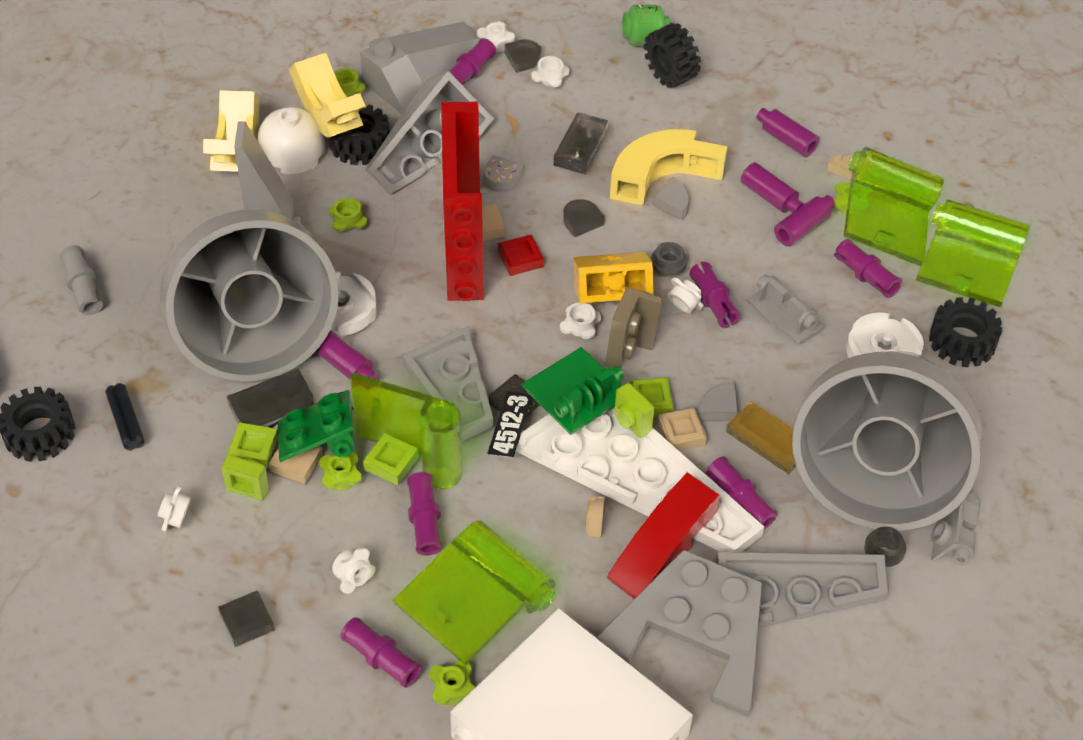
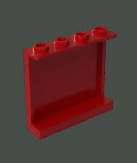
[441,101,484,301]

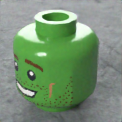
[622,4,670,47]

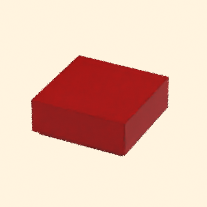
[498,234,544,276]

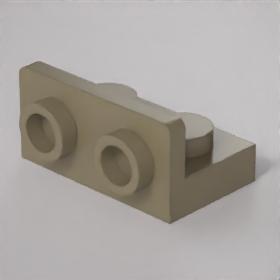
[605,287,662,368]

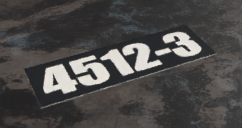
[487,392,532,458]

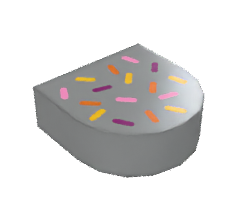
[484,155,524,192]

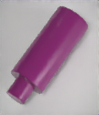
[756,108,820,157]
[741,162,804,213]
[774,195,835,246]
[315,330,378,386]

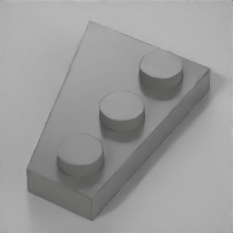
[402,326,493,443]

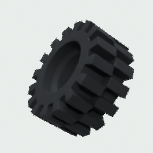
[644,23,701,88]
[329,104,390,165]
[929,297,1003,367]
[0,386,76,462]

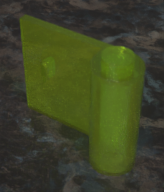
[843,147,944,266]
[916,199,1031,308]
[350,372,462,490]
[392,520,556,666]

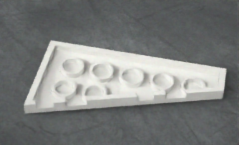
[516,407,764,552]

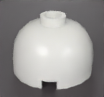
[258,107,327,174]

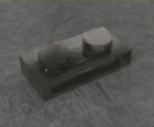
[553,112,609,175]
[227,369,315,426]

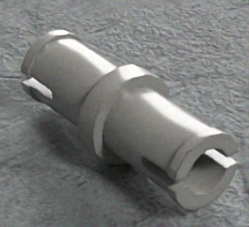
[60,245,103,315]

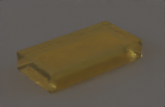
[726,401,796,475]

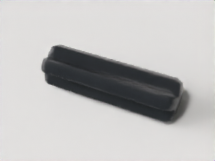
[105,383,145,451]

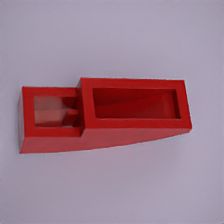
[607,472,720,599]

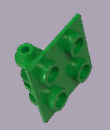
[521,347,624,435]
[278,389,354,462]

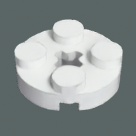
[330,271,377,338]
[846,312,924,358]

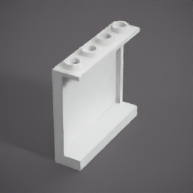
[450,608,693,740]

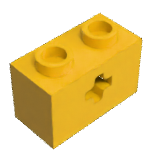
[573,251,654,304]

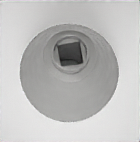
[160,209,339,382]
[792,351,983,531]

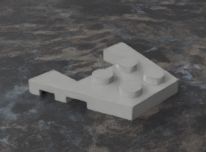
[596,550,762,717]

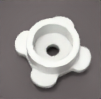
[477,22,515,52]
[531,56,569,87]
[668,278,704,313]
[560,302,601,339]
[158,485,191,532]
[332,547,375,594]

